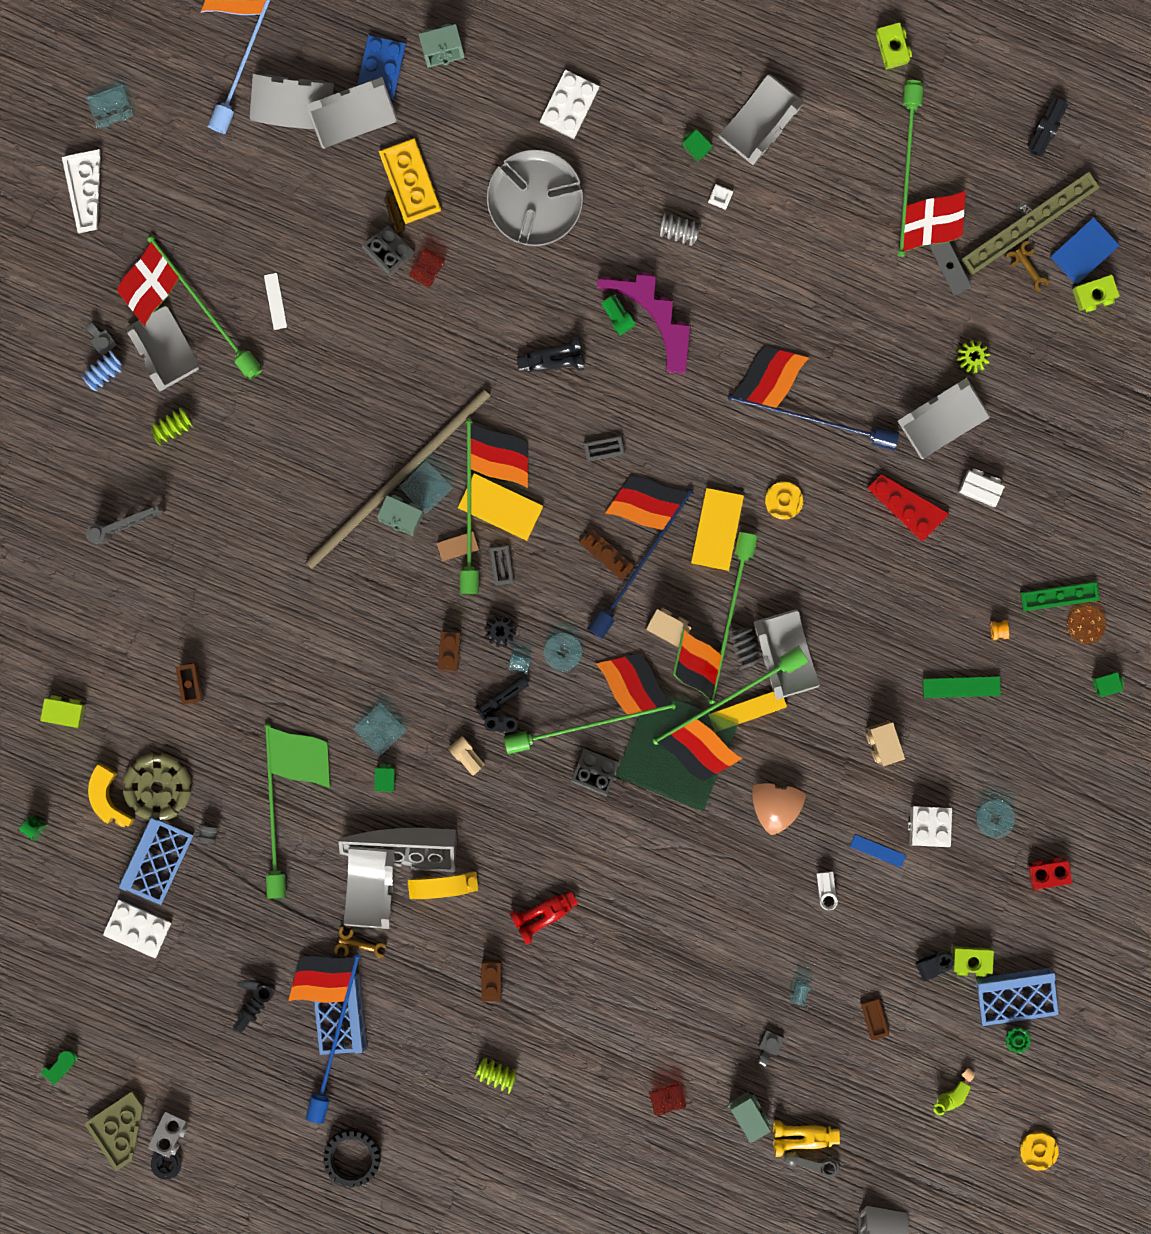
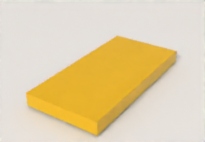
[379,138,441,224]
[458,474,543,541]
[691,488,744,571]

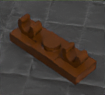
[579,528,634,580]

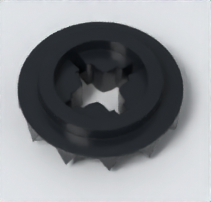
[151,1148,182,1180]

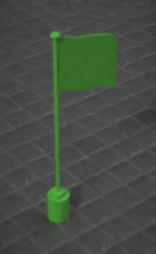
[264,723,330,899]

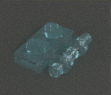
[86,85,133,129]

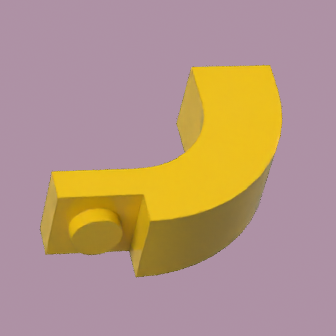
[88,763,135,827]
[408,872,478,899]

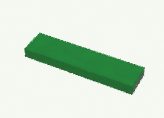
[1020,581,1100,611]
[922,676,1001,698]

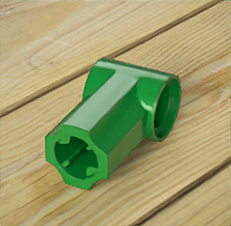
[601,295,636,336]

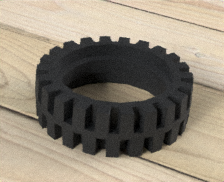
[323,1128,381,1188]

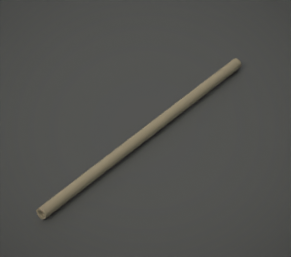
[305,389,490,569]

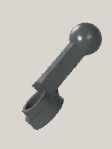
[784,1151,840,1178]

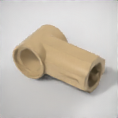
[448,736,485,775]

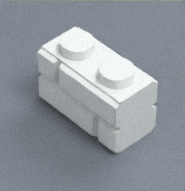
[958,469,1005,507]

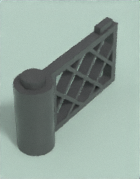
[86,505,165,545]

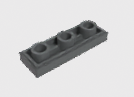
[929,242,971,296]

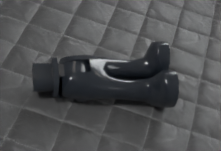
[517,335,585,372]

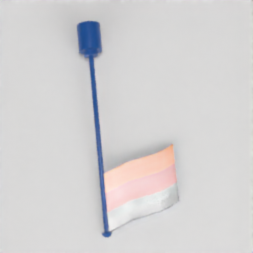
[288,954,361,1124]

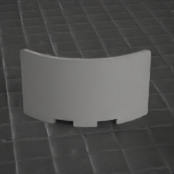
[250,74,334,129]
[718,74,804,165]
[306,77,398,148]
[126,306,199,392]
[898,378,990,459]
[754,609,820,700]
[344,847,395,929]
[858,1206,909,1234]

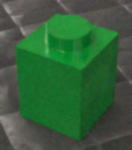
[682,129,712,162]
[1092,672,1124,697]
[374,764,396,792]

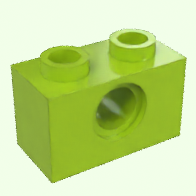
[876,23,912,70]
[1072,275,1120,313]
[951,946,994,977]

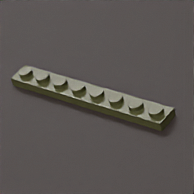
[961,172,1100,275]

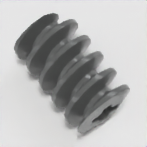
[729,627,761,669]

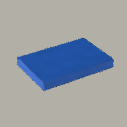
[1050,217,1120,285]

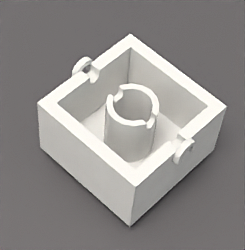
[908,806,952,847]

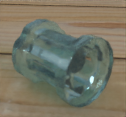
[509,654,531,674]
[790,982,812,1006]

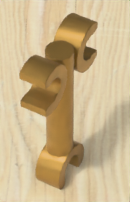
[1005,241,1049,292]
[334,926,387,958]

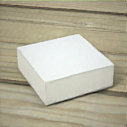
[708,184,733,210]

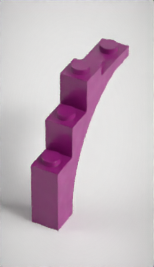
[597,272,690,374]

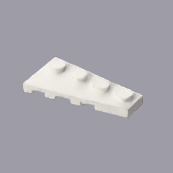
[62,149,101,233]

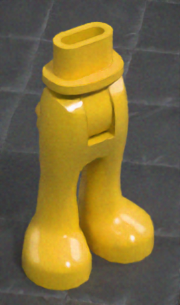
[773,1120,840,1157]

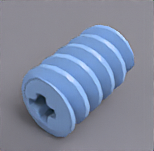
[80,350,123,391]

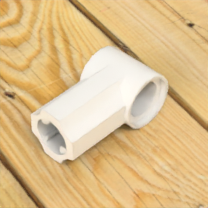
[816,871,838,910]

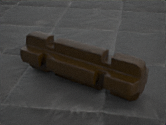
[384,196,405,233]

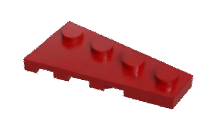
[867,474,949,542]

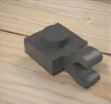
[86,322,118,357]
[758,1030,784,1066]

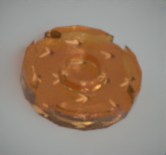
[1067,606,1106,644]

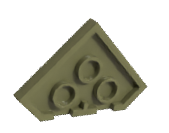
[84,1091,144,1171]

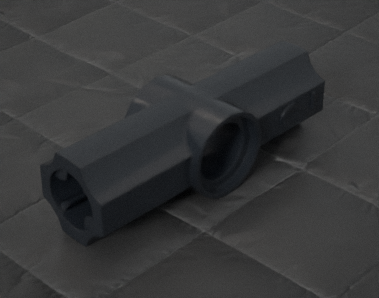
[1027,98,1068,157]

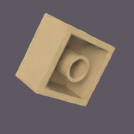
[646,608,691,647]
[865,721,905,766]

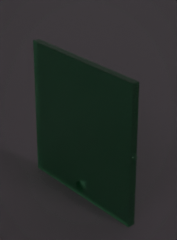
[616,695,738,812]

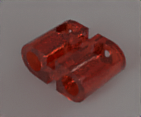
[409,248,446,288]
[649,1083,686,1116]

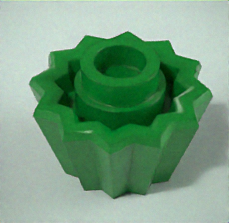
[1005,1027,1032,1054]

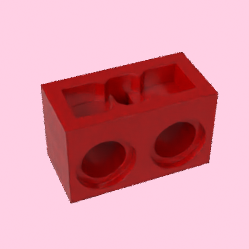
[1027,857,1072,890]

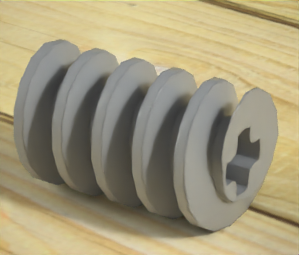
[659,213,701,246]

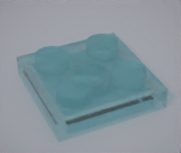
[399,460,453,514]
[353,703,407,757]

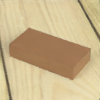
[437,532,479,562]

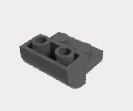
[362,225,415,276]
[571,749,619,796]

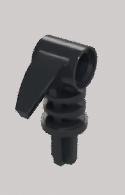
[233,980,275,1033]

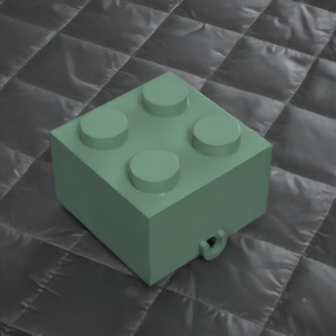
[419,24,464,68]
[377,495,423,537]
[727,1091,771,1143]

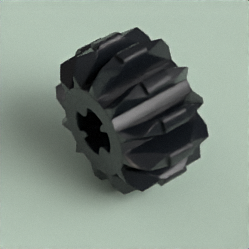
[484,615,517,647]

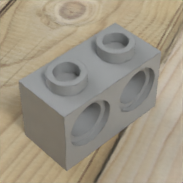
[148,1112,188,1158]

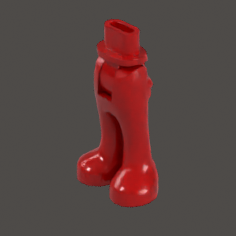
[509,891,578,945]

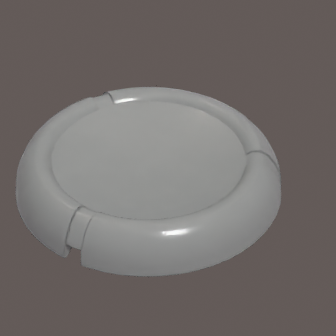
[487,150,583,246]

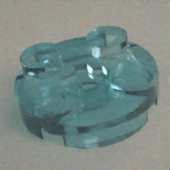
[544,633,582,671]
[976,800,1015,838]

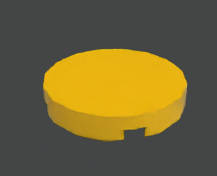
[765,482,803,520]
[1020,1131,1059,1170]

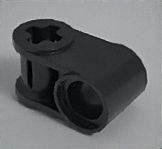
[915,950,954,981]

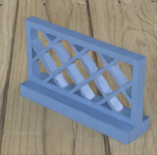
[119,817,193,905]
[975,967,1059,1026]
[314,973,367,1055]

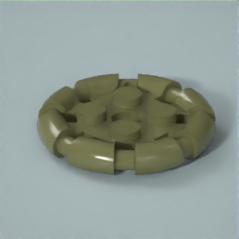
[123,753,192,821]

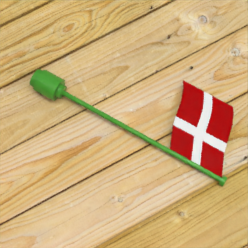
[897,80,966,256]
[117,236,262,379]

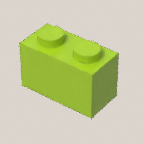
[40,695,86,728]

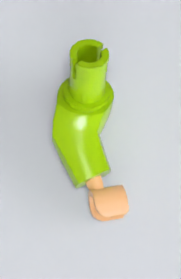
[933,1068,974,1116]

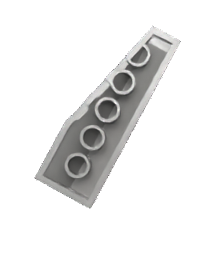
[338,828,457,872]

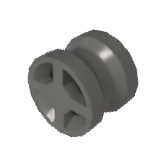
[197,824,219,843]

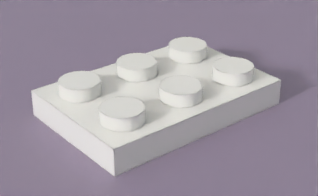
[540,70,600,139]
[103,899,172,958]

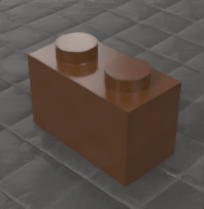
[438,631,461,671]
[175,663,204,705]
[481,960,501,1002]

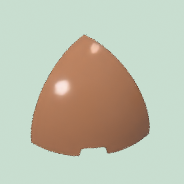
[752,783,806,835]

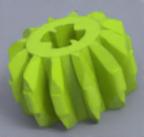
[957,340,990,373]

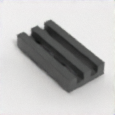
[584,436,625,462]
[490,545,514,586]

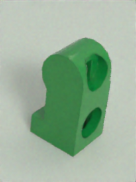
[19,815,47,841]
[40,1049,77,1085]

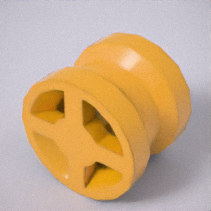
[990,620,1009,640]

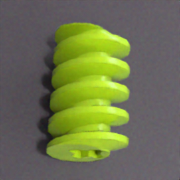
[151,407,194,446]
[474,1057,516,1094]

